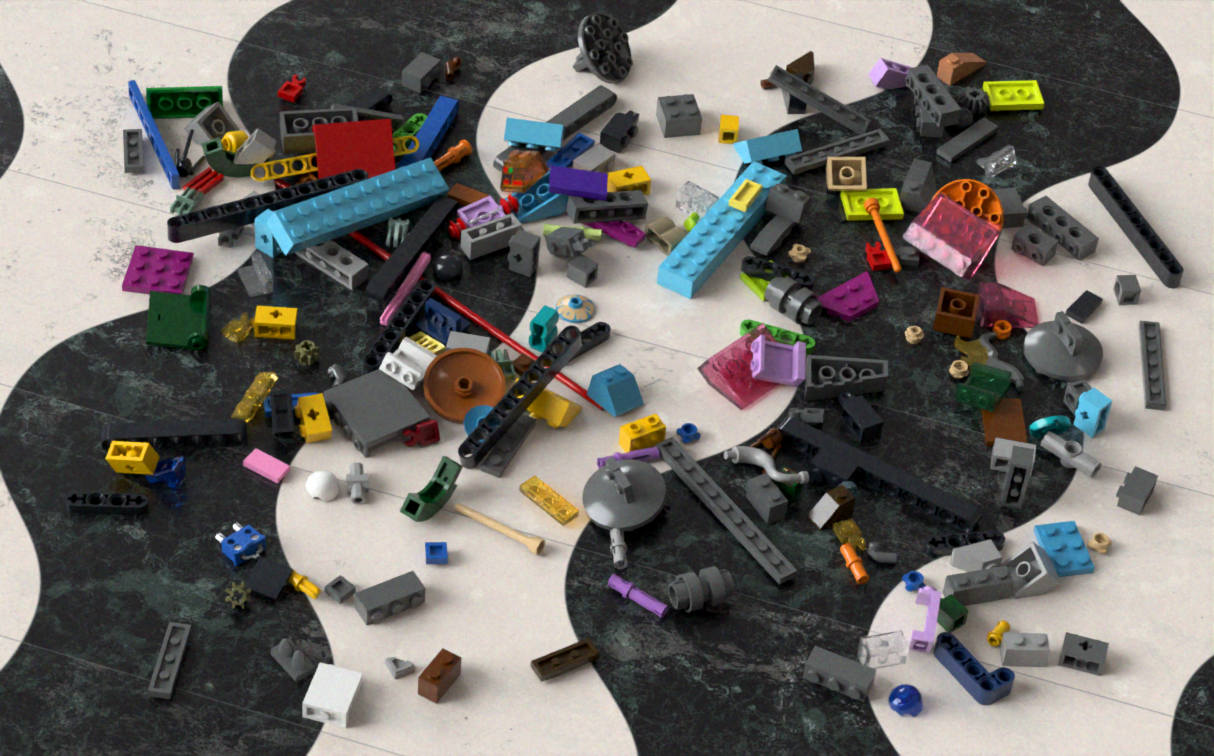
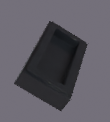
[1065,290,1103,324]

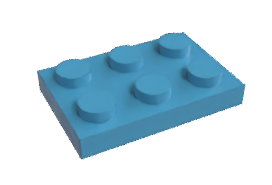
[1034,521,1095,577]

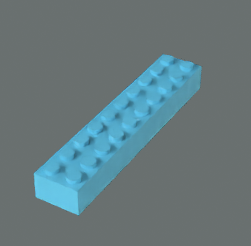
[266,157,449,256]
[657,161,786,299]

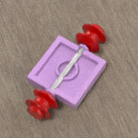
[448,195,520,239]

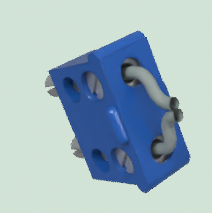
[215,523,266,566]

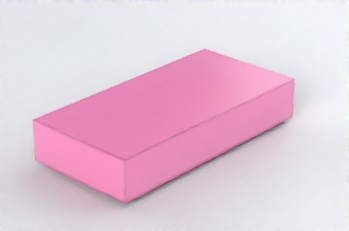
[243,448,290,484]

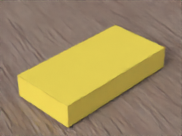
[728,179,763,212]

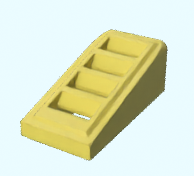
[409,332,446,356]

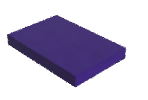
[549,165,608,201]

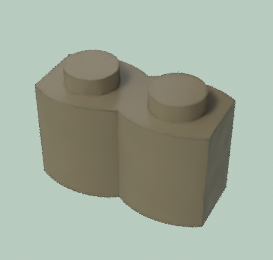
[645,216,687,256]

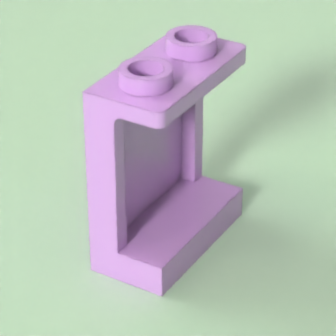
[751,335,806,387]
[908,587,941,653]

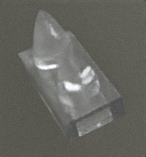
[977,145,1016,178]

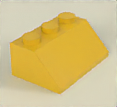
[515,378,583,429]

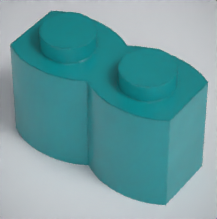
[529,305,559,353]

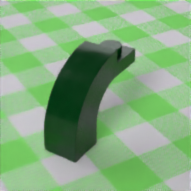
[201,137,270,178]
[400,456,463,522]

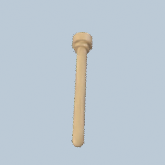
[455,503,545,555]

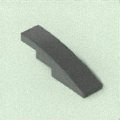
[750,215,798,256]

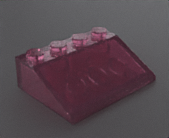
[902,192,1001,281]
[697,323,779,410]

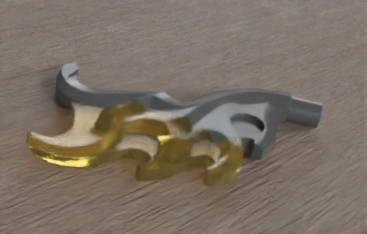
[954,332,1025,391]

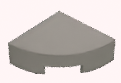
[385,657,415,679]

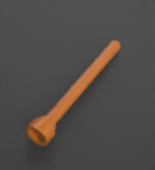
[863,198,902,273]

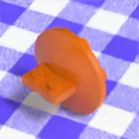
[927,179,1004,256]

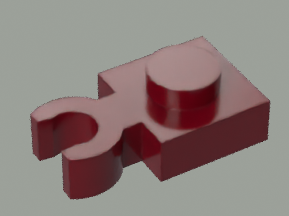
[403,419,441,447]

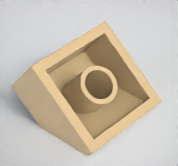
[826,157,867,191]

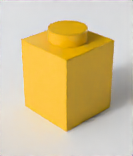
[718,114,739,144]

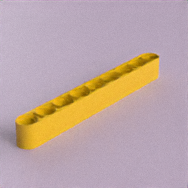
[250,136,419,182]

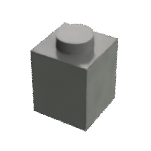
[567,253,598,288]

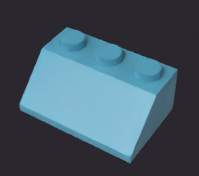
[504,118,565,152]
[733,129,802,164]

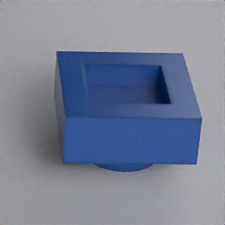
[425,542,448,564]

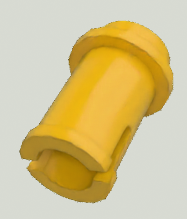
[987,620,1010,646]

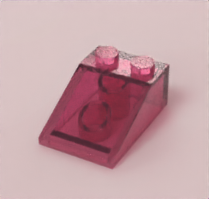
[977,282,1039,328]

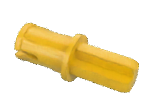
[288,567,321,599]

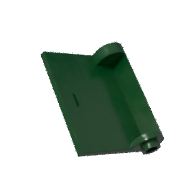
[146,285,211,350]

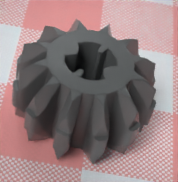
[958,86,989,115]

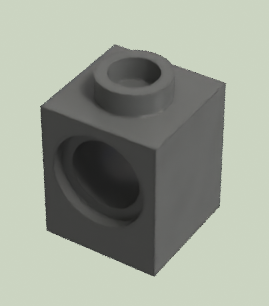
[1113,275,1141,305]
[1063,379,1092,414]

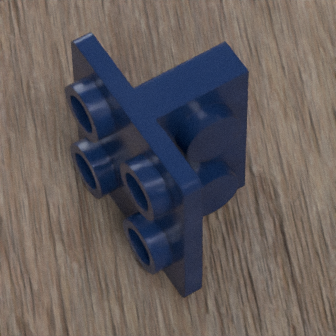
[415,298,470,346]

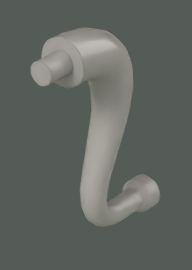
[724,446,809,484]

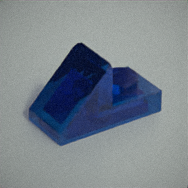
[145,456,186,491]

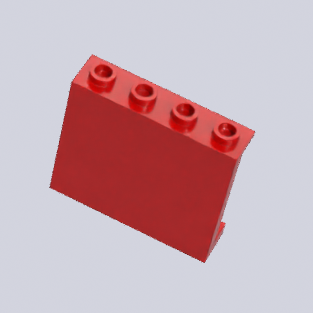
[313,119,395,179]

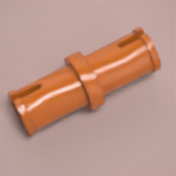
[840,543,869,584]

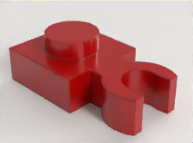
[278,75,306,102]
[865,241,892,271]

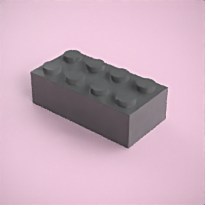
[280,107,358,154]

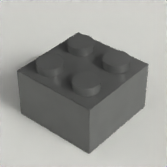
[656,94,702,138]

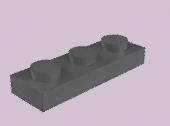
[123,129,144,173]

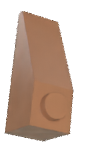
[937,53,986,86]

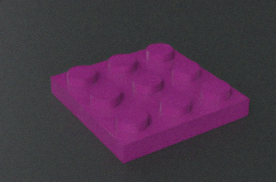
[122,245,194,295]

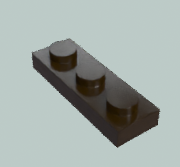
[531,638,600,682]

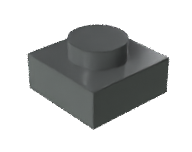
[325,575,356,604]

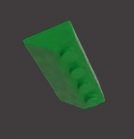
[146,86,223,119]

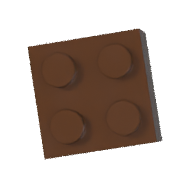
[933,287,980,338]

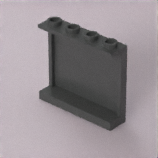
[324,369,430,458]

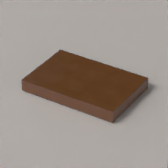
[980,397,1028,446]

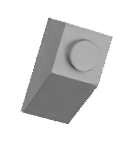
[233,128,276,164]
[950,539,1002,572]

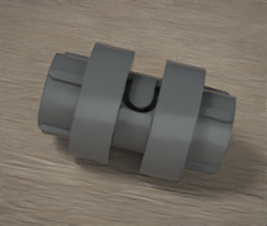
[765,277,823,324]
[668,566,734,613]

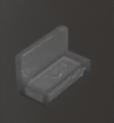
[238,252,273,297]

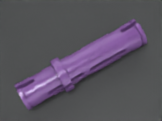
[597,446,659,469]
[607,574,669,618]

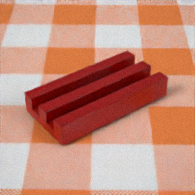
[183,167,224,195]

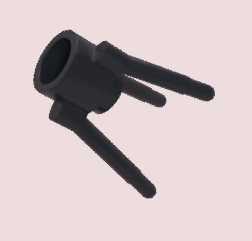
[175,129,205,177]

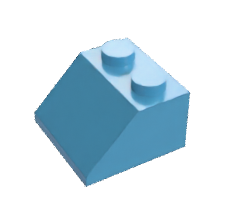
[587,364,643,417]

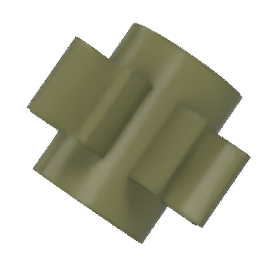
[295,340,320,365]
[225,581,251,608]

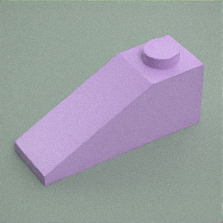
[868,58,913,89]

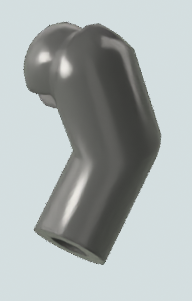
[328,364,347,387]
[867,542,897,564]

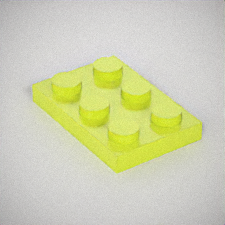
[983,80,1044,111]
[840,188,904,221]

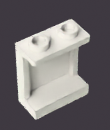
[379,337,437,390]
[302,663,363,728]

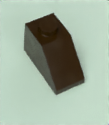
[786,51,815,85]
[807,484,856,531]

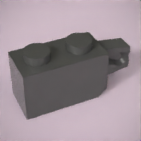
[545,227,593,257]

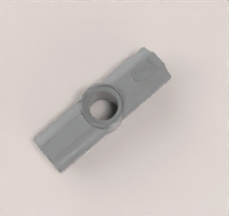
[1041,431,1102,478]

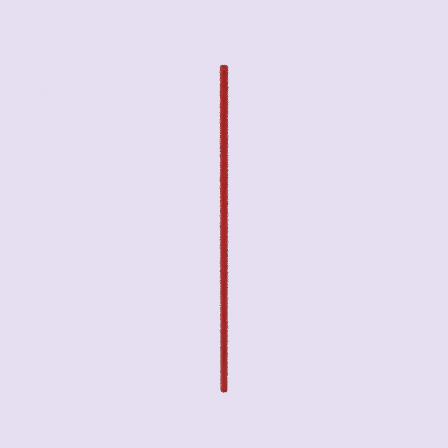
[274,178,604,410]

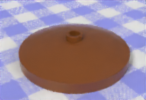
[423,348,506,424]

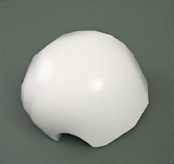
[306,470,340,502]

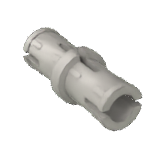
[610,528,628,569]

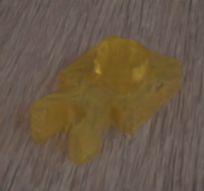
[222,312,255,344]
[832,518,866,550]

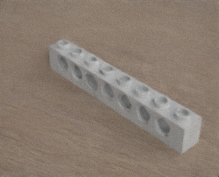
[243,191,368,290]

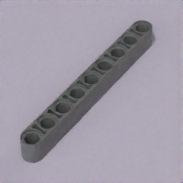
[493,85,617,176]

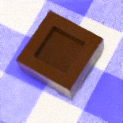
[513,353,535,376]

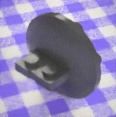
[573,13,633,84]
[1023,311,1103,382]
[582,456,667,532]

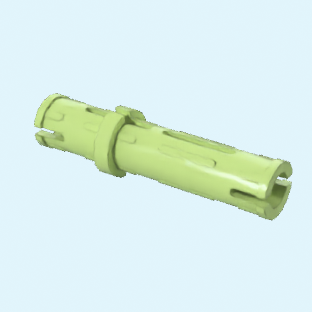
[543,223,602,242]

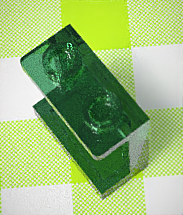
[955,362,1012,412]

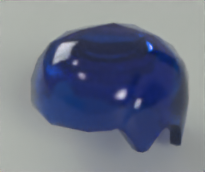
[888,684,923,717]

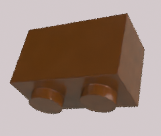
[418,648,462,704]

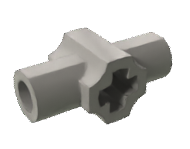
[346,463,369,504]

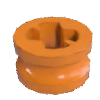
[993,320,1012,339]

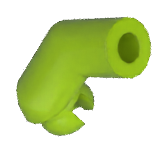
[683,212,700,232]

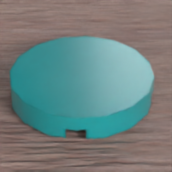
[1029,415,1071,438]

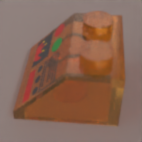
[500,150,549,193]

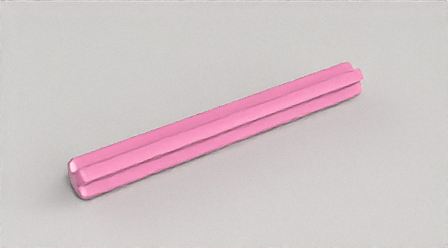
[380,252,431,326]

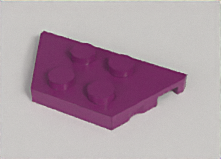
[818,272,879,322]

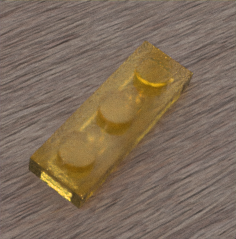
[231,371,278,422]
[519,475,579,526]

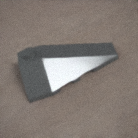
[900,158,937,215]

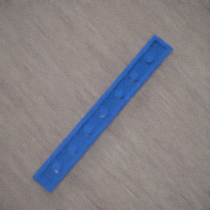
[128,80,180,190]

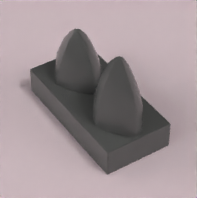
[271,638,315,683]

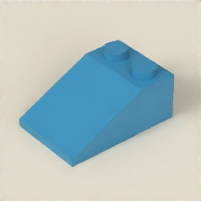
[504,170,569,223]

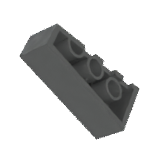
[805,355,888,401]

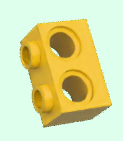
[619,413,666,453]

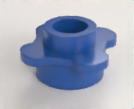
[676,423,701,443]
[902,571,926,592]

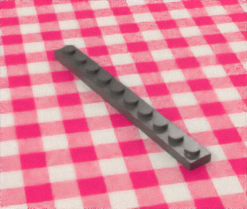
[655,437,797,585]

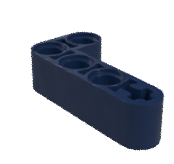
[934,632,1015,705]

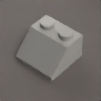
[184,102,240,146]
[1000,541,1061,599]

